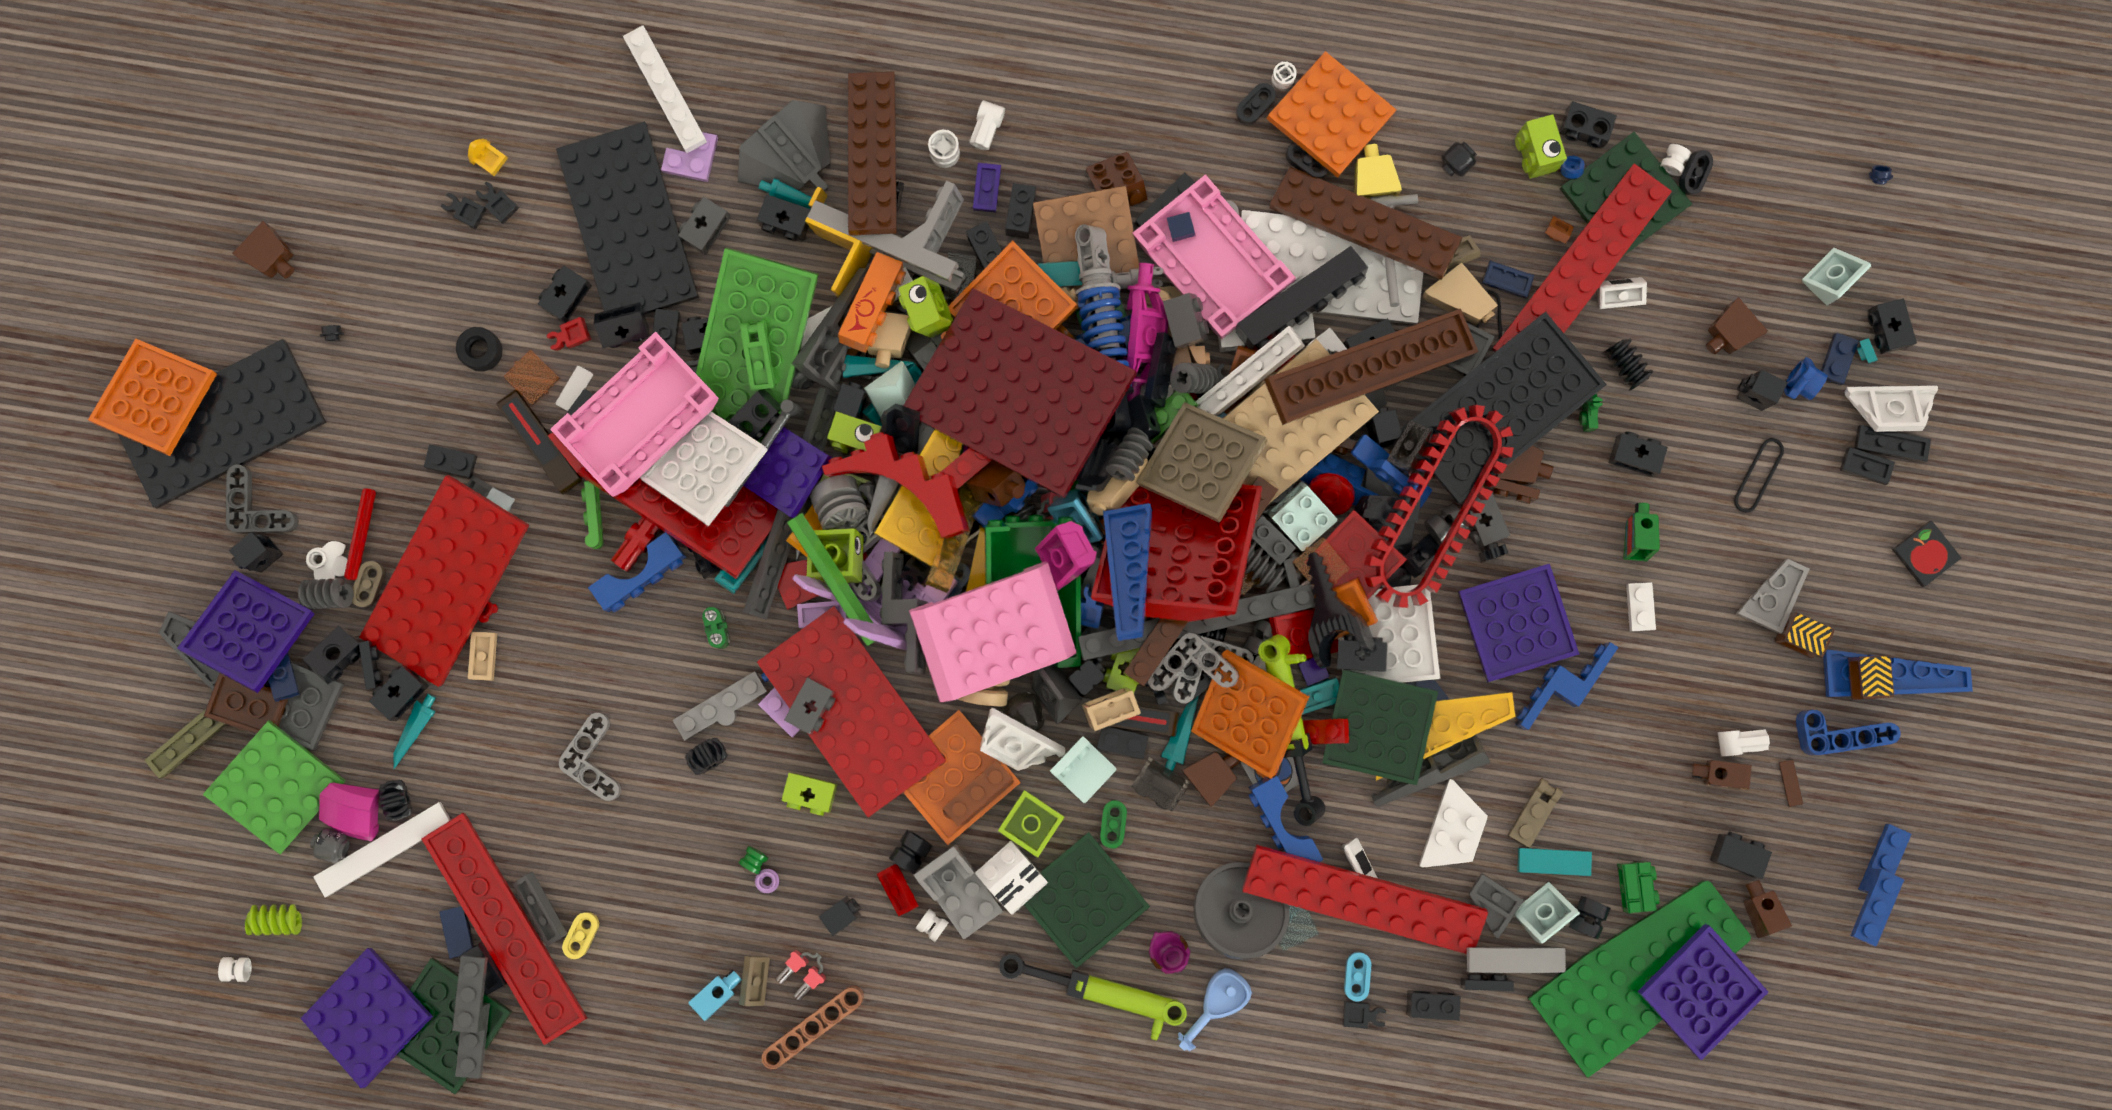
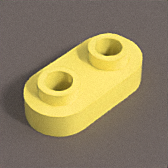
[562,912,599,959]

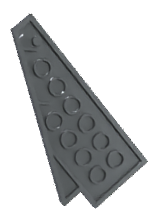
[159,611,345,750]

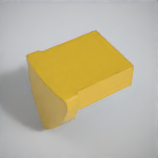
[468,139,508,176]

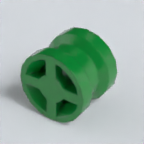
[738,846,769,875]

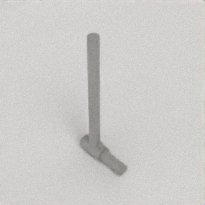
[1370,194,1418,307]

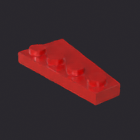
[777,552,868,610]

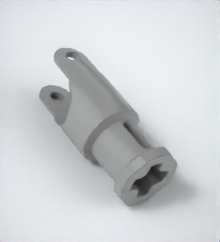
[1111,267,1163,289]

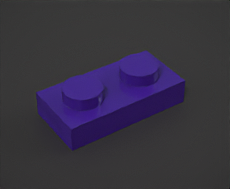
[973,163,1001,213]

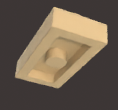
[468,632,497,681]

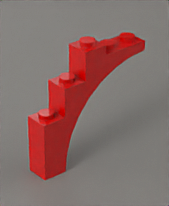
[822,432,970,539]

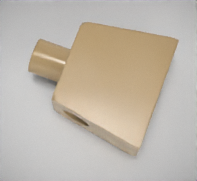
[868,312,912,368]

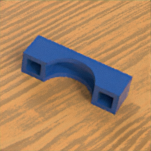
[588,532,686,613]
[1248,775,1323,862]

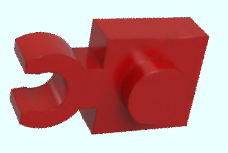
[546,317,591,351]

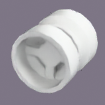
[1271,62,1296,91]
[1660,144,1691,176]
[916,909,949,942]
[218,957,252,982]

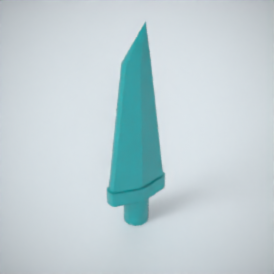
[758,178,826,210]
[843,355,914,378]
[393,693,436,769]
[1161,696,1199,774]

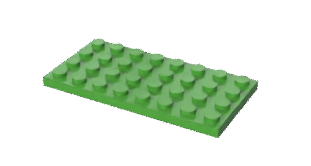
[696,248,819,443]

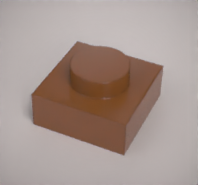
[1545,216,1574,244]

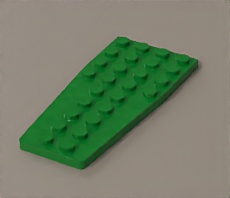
[1527,880,1751,1078]

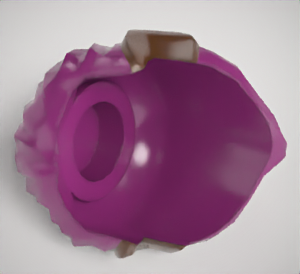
[1149,931,1191,974]

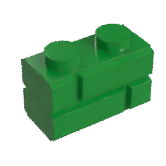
[1617,861,1660,913]

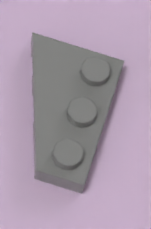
[1736,559,1810,634]

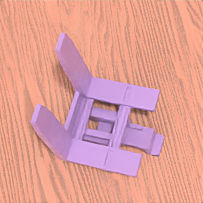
[792,538,958,650]

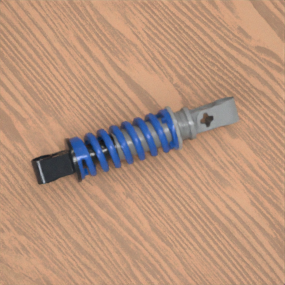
[1075,224,1134,433]

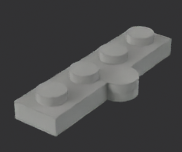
[673,671,768,741]

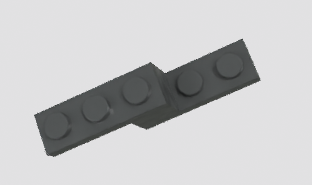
[880,551,928,674]
[452,955,490,1079]

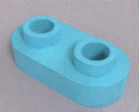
[1344,952,1371,1001]

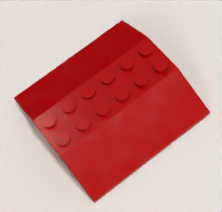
[1091,484,1263,621]

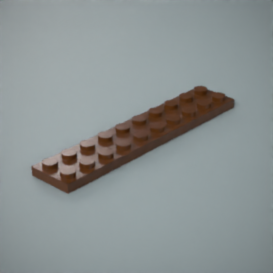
[1264,308,1479,425]

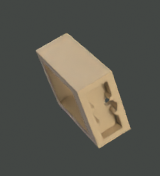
[1081,687,1141,731]

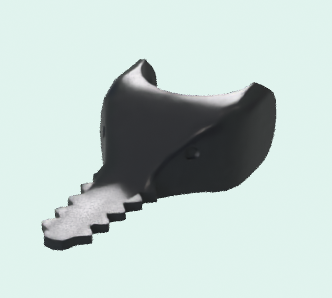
[1306,552,1376,669]

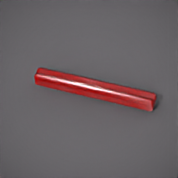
[344,488,376,581]

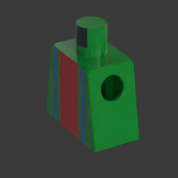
[1623,503,1660,562]

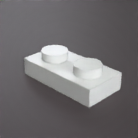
[1626,582,1656,632]

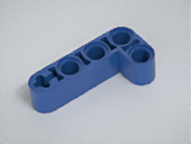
[1796,710,1901,755]

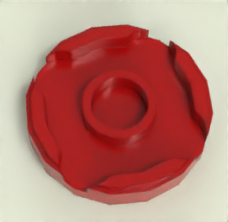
[1308,473,1355,516]

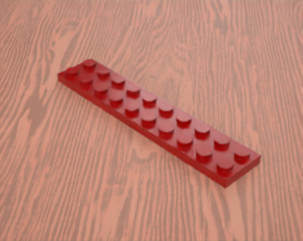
[1492,164,1672,352]
[421,813,587,1045]
[1242,845,1488,954]

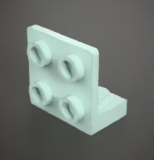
[1267,481,1337,551]
[1050,736,1116,803]

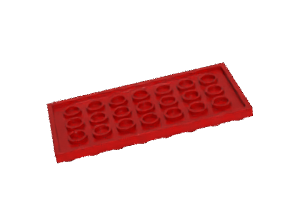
[578,466,778,579]
[359,475,529,687]
[757,606,946,818]

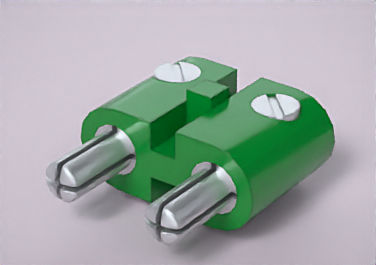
[702,607,730,649]

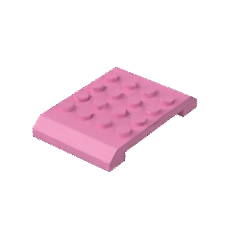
[1132,174,1296,339]
[550,332,719,497]
[909,561,1077,702]

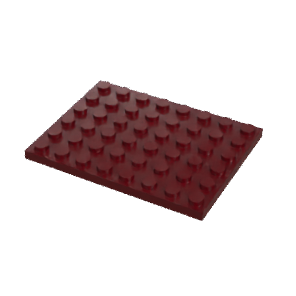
[903,288,1137,499]

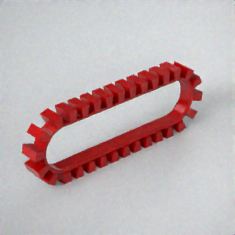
[1364,405,1514,608]

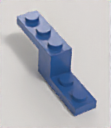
[1516,642,1618,730]
[1850,824,1911,947]

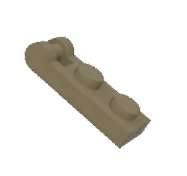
[1507,778,1563,848]

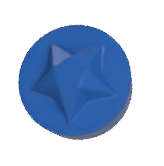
[1560,156,1585,179]

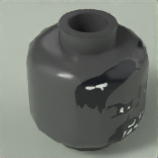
[310,828,350,863]

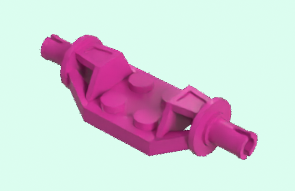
[1122,263,1168,401]

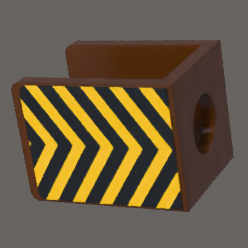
[1774,612,1835,658]
[1848,655,1894,700]

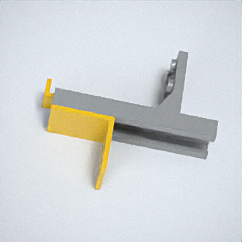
[805,181,966,297]

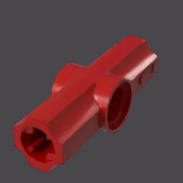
[611,517,660,572]

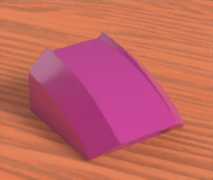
[1035,521,1097,590]
[319,783,380,841]

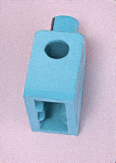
[688,969,742,1021]

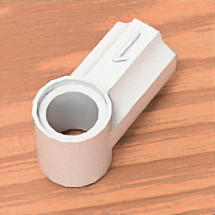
[970,100,1005,151]
[1718,729,1770,756]

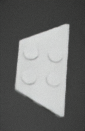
[1844,386,1938,432]
[980,708,1065,771]
[1418,779,1488,867]

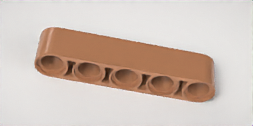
[762,985,864,1069]

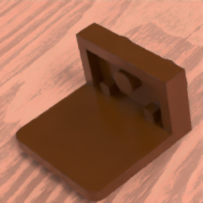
[1086,152,1148,207]

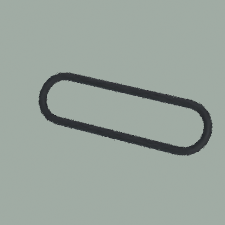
[1734,438,1784,513]

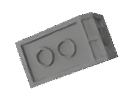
[914,845,1003,939]

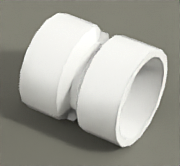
[928,129,960,168]

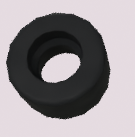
[456,327,503,372]

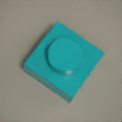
[1857,338,1878,364]

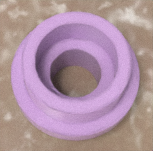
[755,869,779,893]

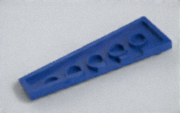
[1103,503,1152,641]
[1823,650,1973,697]

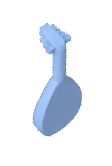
[1178,968,1252,1052]

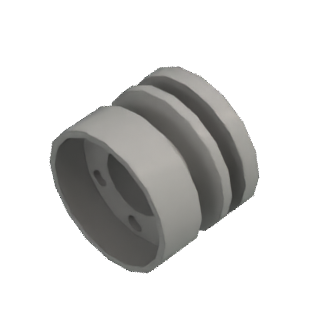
[810,475,869,530]

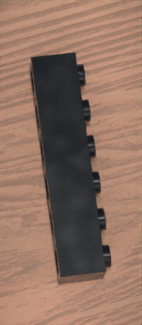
[1236,246,1368,351]

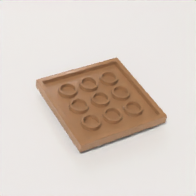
[1033,186,1139,290]

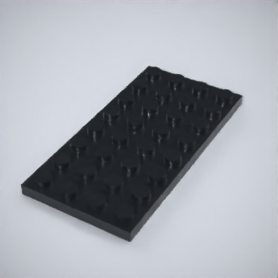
[556,122,699,315]
[1401,312,1607,505]
[118,339,327,508]

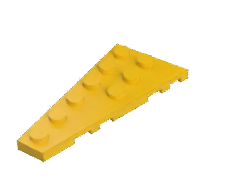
[874,429,962,570]
[1376,692,1515,781]

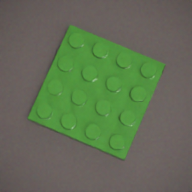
[203,720,346,854]

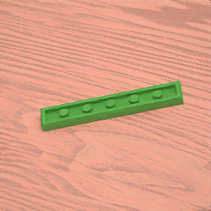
[787,513,875,646]

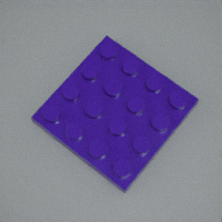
[1458,563,1579,682]
[177,570,315,693]
[1637,923,1769,1060]
[300,948,433,1088]

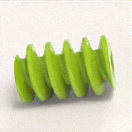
[245,904,302,936]

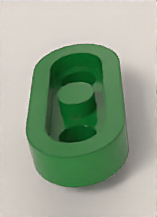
[1100,800,1127,849]

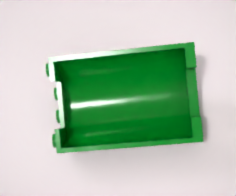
[985,515,1081,668]

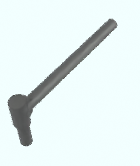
[725,399,805,507]

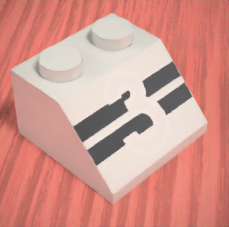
[975,841,1048,915]

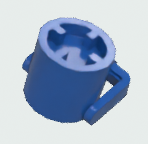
[1784,357,1828,400]

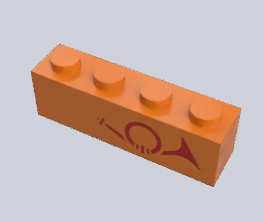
[838,252,906,353]

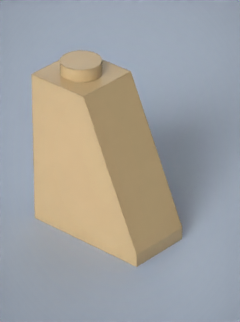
[1422,262,1498,325]
[1087,458,1148,515]

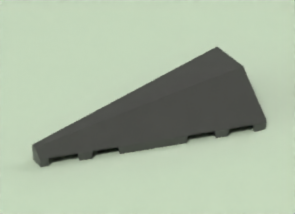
[791,268,868,392]
[1371,734,1490,807]

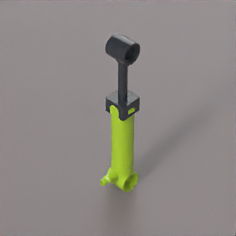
[1258,635,1325,826]
[999,952,1187,1040]

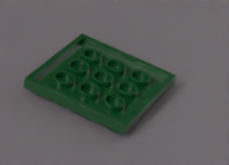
[1559,132,1692,257]
[1322,669,1438,785]
[1024,832,1150,969]
[397,958,512,1094]

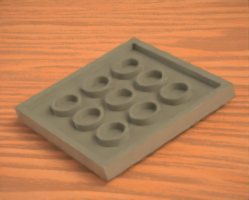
[1136,402,1268,523]

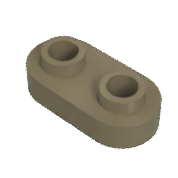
[352,561,385,608]

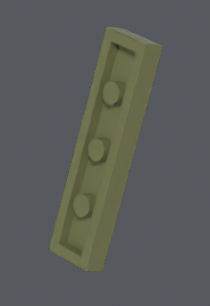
[144,709,228,779]

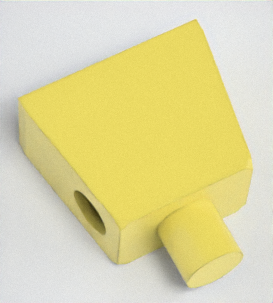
[1354,144,1402,199]

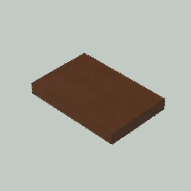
[204,673,289,734]

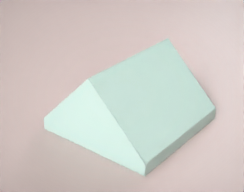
[1802,248,1871,305]
[864,361,915,418]
[1514,882,1580,944]

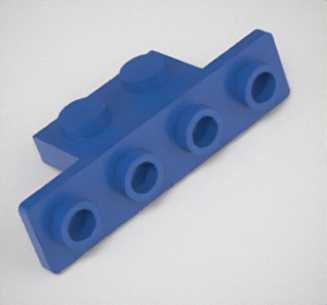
[1351,435,1432,508]
[1299,453,1380,506]
[973,476,1038,529]

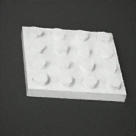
[640,412,768,526]
[1338,585,1440,683]

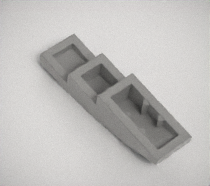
[1467,946,1566,973]

